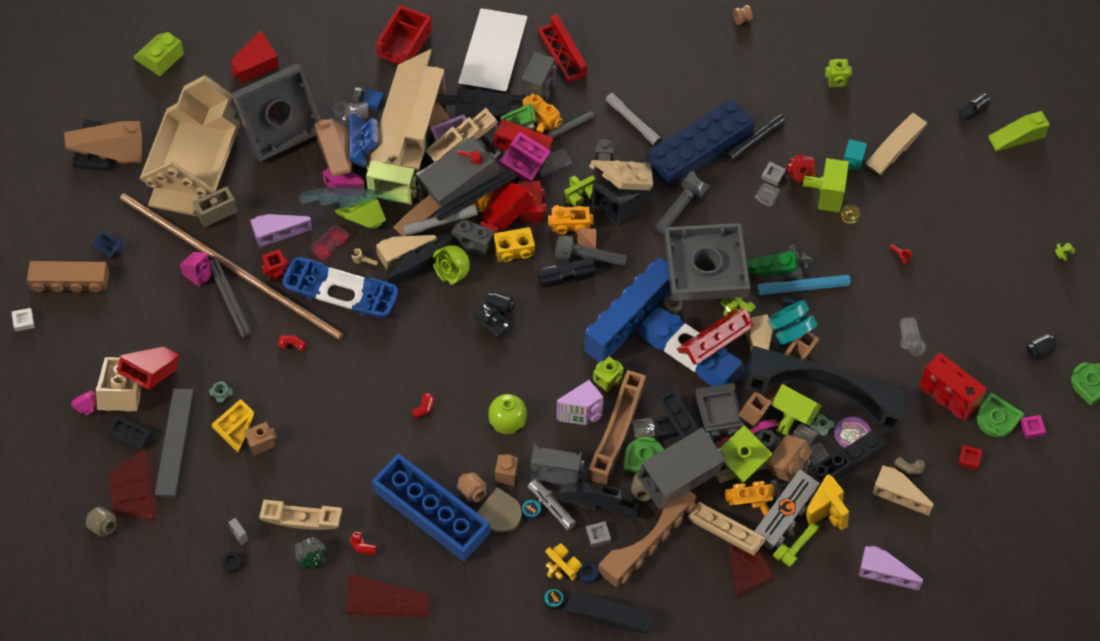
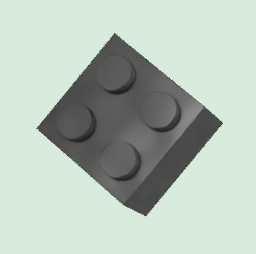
[521,52,557,101]

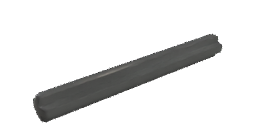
[209,259,251,337]

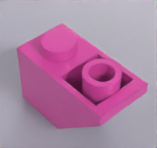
[323,168,365,194]
[180,252,212,286]

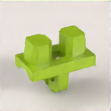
[564,175,595,207]
[720,297,756,316]

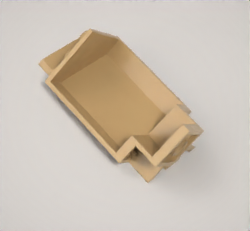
[366,49,446,187]
[140,75,241,216]

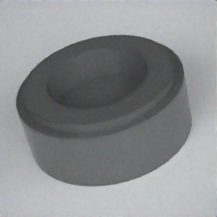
[352,87,364,106]

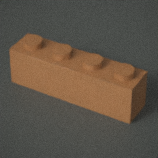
[27,261,109,292]

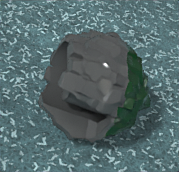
[295,537,326,570]

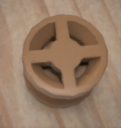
[733,5,753,25]

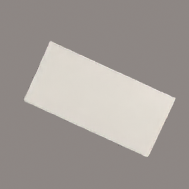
[458,8,527,91]

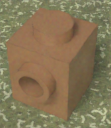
[244,422,277,456]
[495,454,518,486]

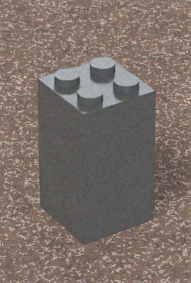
[418,136,501,208]
[637,428,725,509]

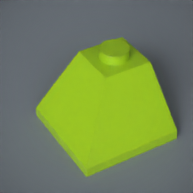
[335,195,386,229]

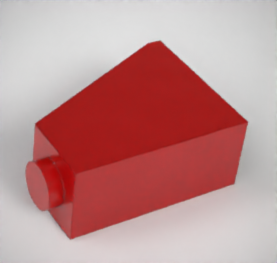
[230,31,279,83]
[480,182,538,231]
[117,347,179,390]

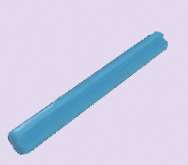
[757,275,851,295]

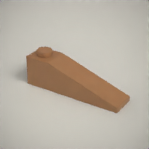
[314,119,352,177]
[64,121,142,164]

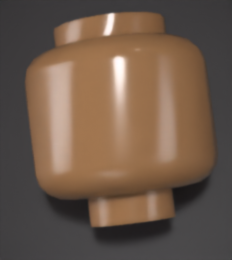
[457,472,487,502]

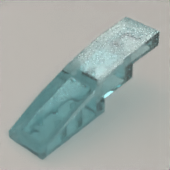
[299,187,379,208]

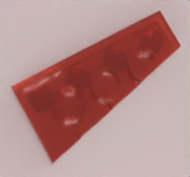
[346,574,430,617]

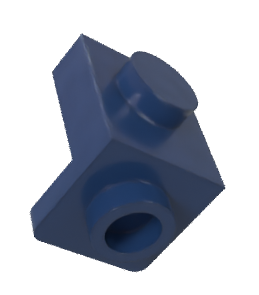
[91,230,123,258]

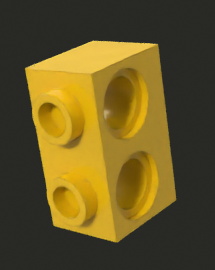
[493,227,535,262]

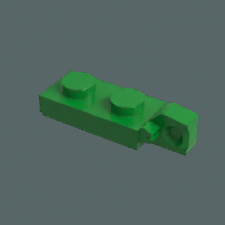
[746,251,797,277]

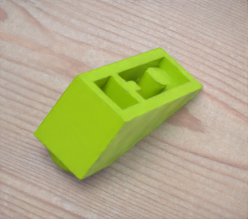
[988,111,1050,152]

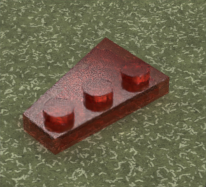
[728,525,773,597]

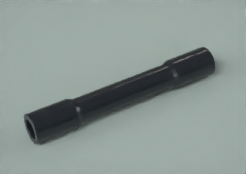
[725,114,785,162]

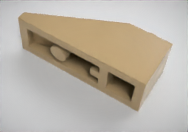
[376,235,437,271]
[745,314,775,350]
[872,465,933,516]

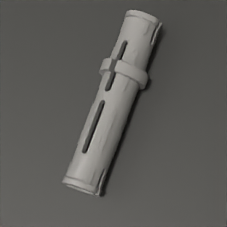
[528,479,576,530]

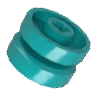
[767,300,818,344]

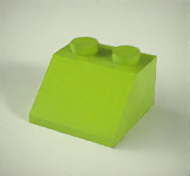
[133,32,184,76]

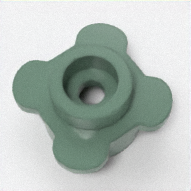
[209,381,233,403]
[811,414,834,436]

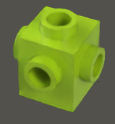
[825,59,852,87]
[593,357,624,392]

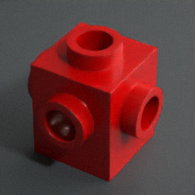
[787,154,816,182]
[261,249,289,282]

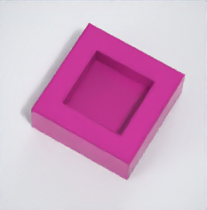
[1020,415,1046,439]

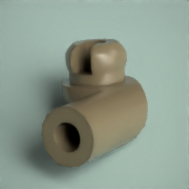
[894,457,925,475]

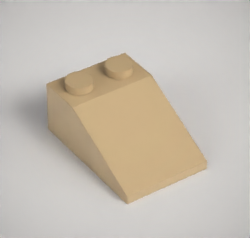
[96,357,141,412]

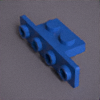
[350,113,379,168]

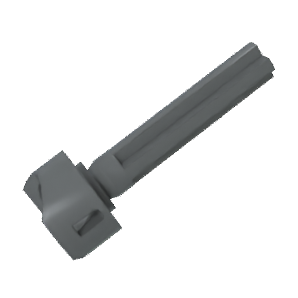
[655,171,710,234]
[555,235,627,266]

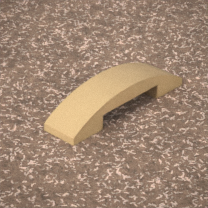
[259,500,342,530]

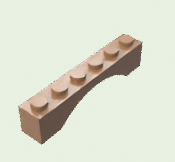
[738,332,819,426]
[588,370,646,485]
[598,491,696,588]

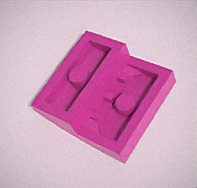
[498,132,551,182]

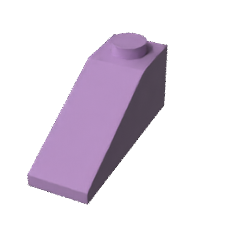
[250,214,313,248]
[859,546,923,591]

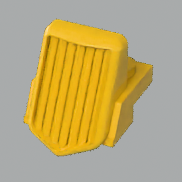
[806,474,849,531]

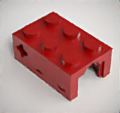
[376,5,432,64]
[919,353,987,421]

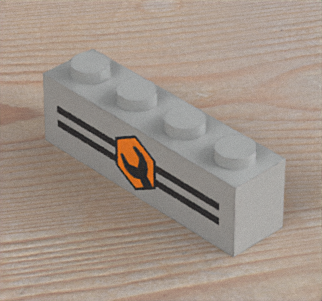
[754,469,820,550]

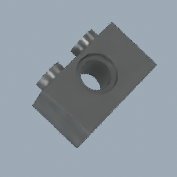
[451,219,494,257]

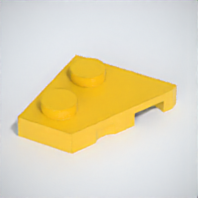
[211,399,254,453]

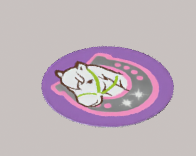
[834,417,871,448]

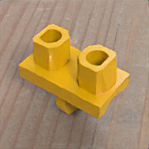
[545,543,582,581]

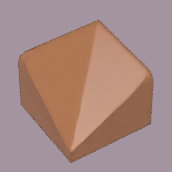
[577,228,597,249]

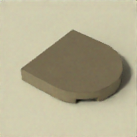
[477,487,522,533]

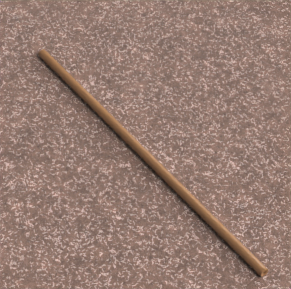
[120,193,343,340]

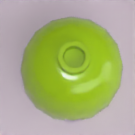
[433,245,470,284]
[488,394,527,434]

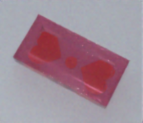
[310,224,350,261]

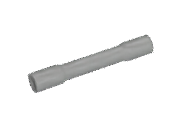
[606,93,662,146]
[403,204,478,236]

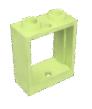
[366,161,417,205]

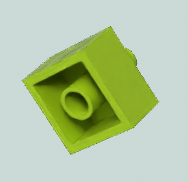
[803,158,849,212]
[771,384,822,435]
[720,426,772,484]

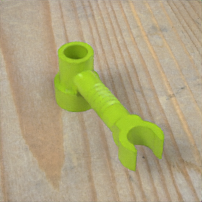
[773,522,819,567]

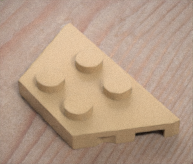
[589,160,653,190]

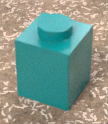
[843,139,867,171]

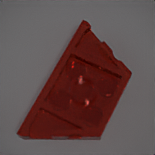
[108,449,156,521]

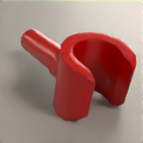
[457,150,482,165]
[890,244,913,265]

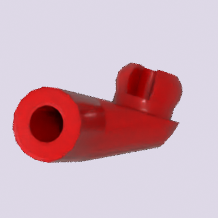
[277,335,307,351]
[411,393,435,419]
[350,532,376,555]

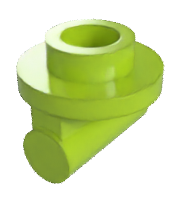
[1055,243,1075,261]

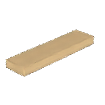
[688,502,765,556]

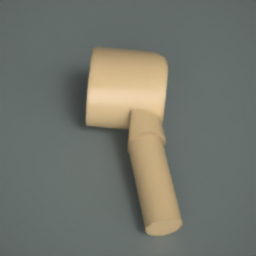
[351,249,378,266]

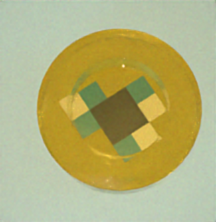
[841,204,860,224]

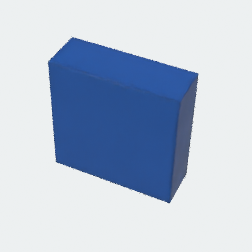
[360,88,384,111]

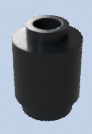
[485,291,515,315]
[1026,334,1057,359]

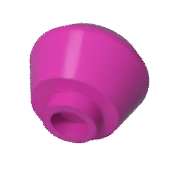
[71,390,97,415]

